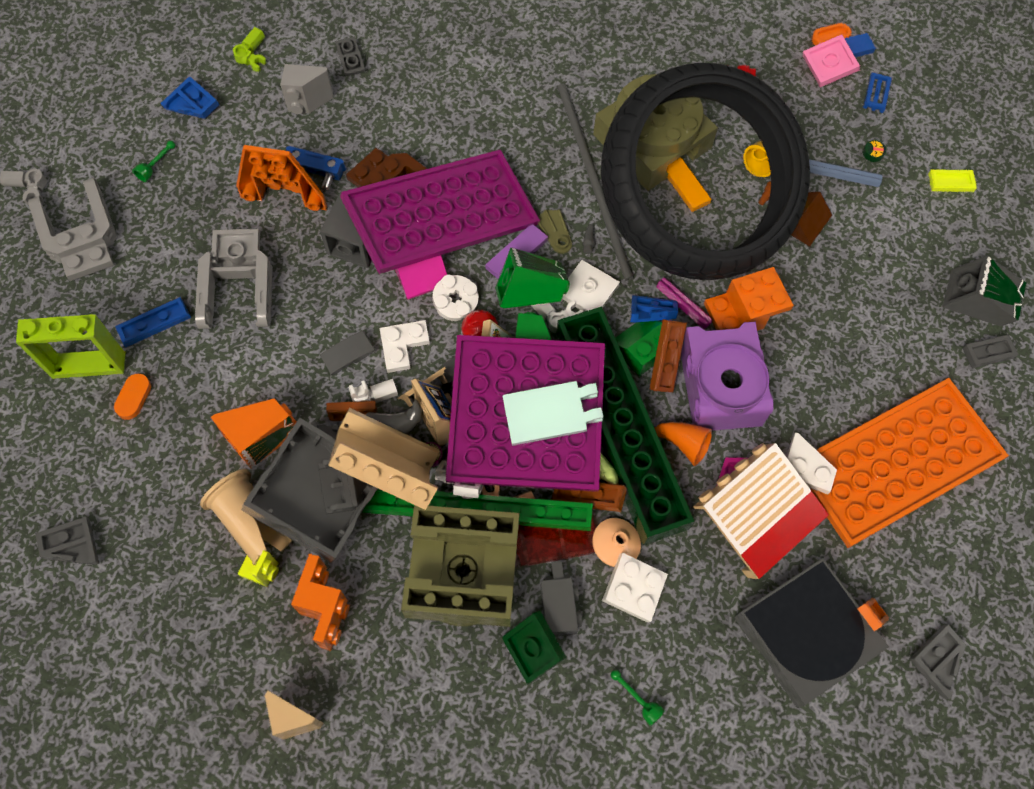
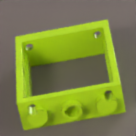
[16,314,125,379]

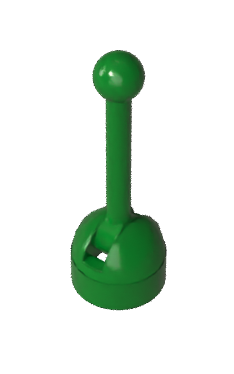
[132,141,176,183]
[611,670,665,726]

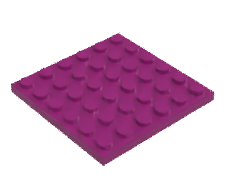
[446,335,605,491]

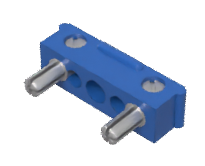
[286,146,346,190]

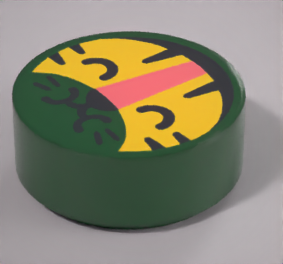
[863,140,886,162]

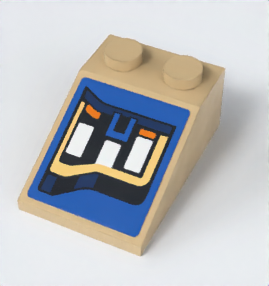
[411,378,452,447]

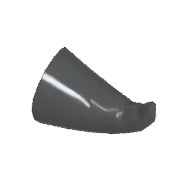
[366,400,422,435]

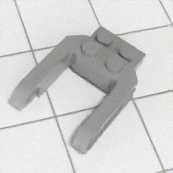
[28,177,117,281]
[195,229,273,329]

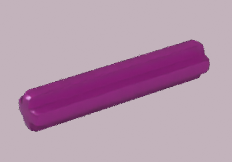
[656,277,713,329]

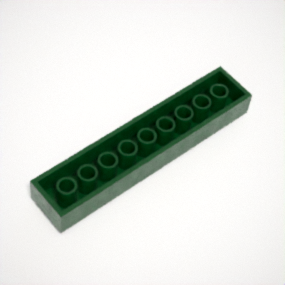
[556,306,694,545]

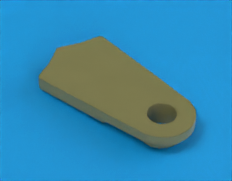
[538,209,572,254]

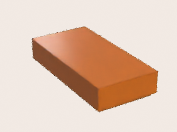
[857,597,889,631]

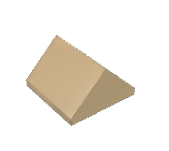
[265,691,324,740]

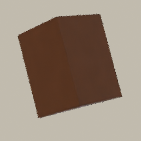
[791,192,832,247]

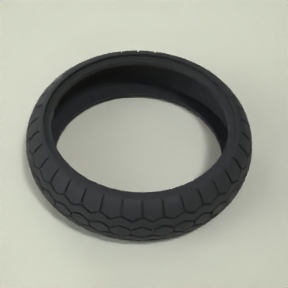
[601,63,810,280]

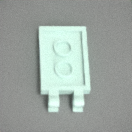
[502,381,603,446]

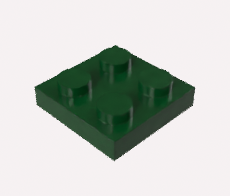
[502,611,567,684]

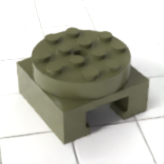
[593,74,718,191]
[401,505,519,627]

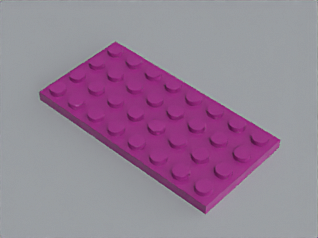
[340,149,540,274]

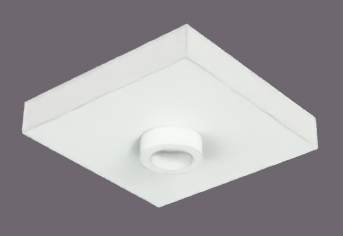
[562,260,620,312]

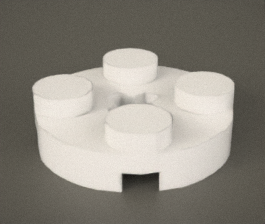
[432,275,478,321]

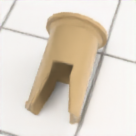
[200,469,293,565]

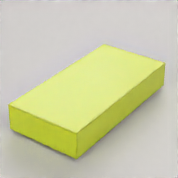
[928,170,977,192]

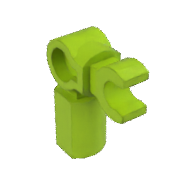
[233,27,267,72]

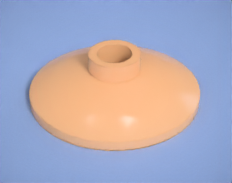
[592,518,641,567]

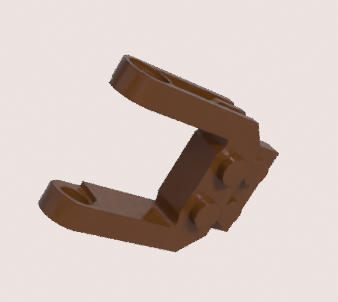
[346,148,427,187]

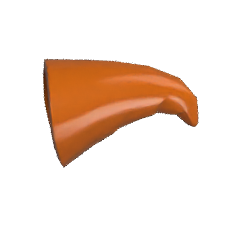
[654,421,712,466]

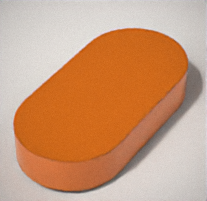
[812,23,851,46]
[114,374,151,420]

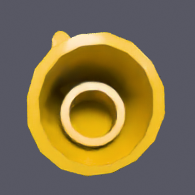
[743,141,771,177]

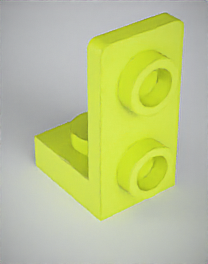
[238,550,279,587]

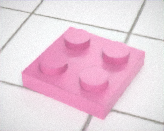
[803,35,860,87]

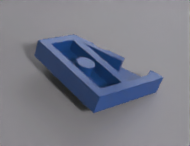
[160,76,220,119]
[630,295,678,322]

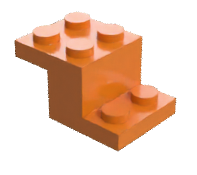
[704,267,794,331]
[291,554,350,651]

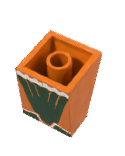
[211,398,296,469]

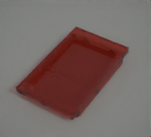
[517,516,596,566]

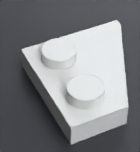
[786,432,837,495]

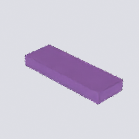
[485,225,548,279]

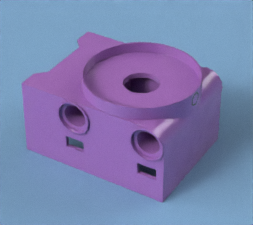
[681,322,773,431]

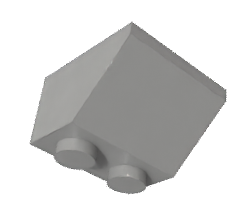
[280,64,334,114]

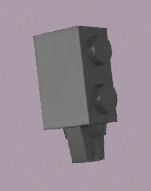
[540,561,582,636]

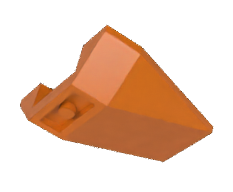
[236,145,327,211]

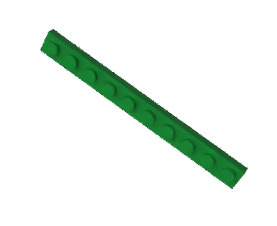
[362,488,593,531]

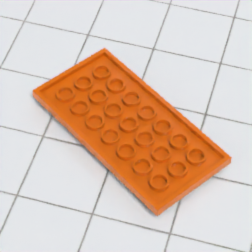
[810,378,1009,549]

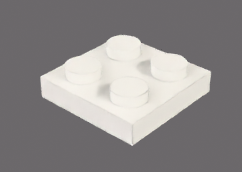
[602,553,668,622]

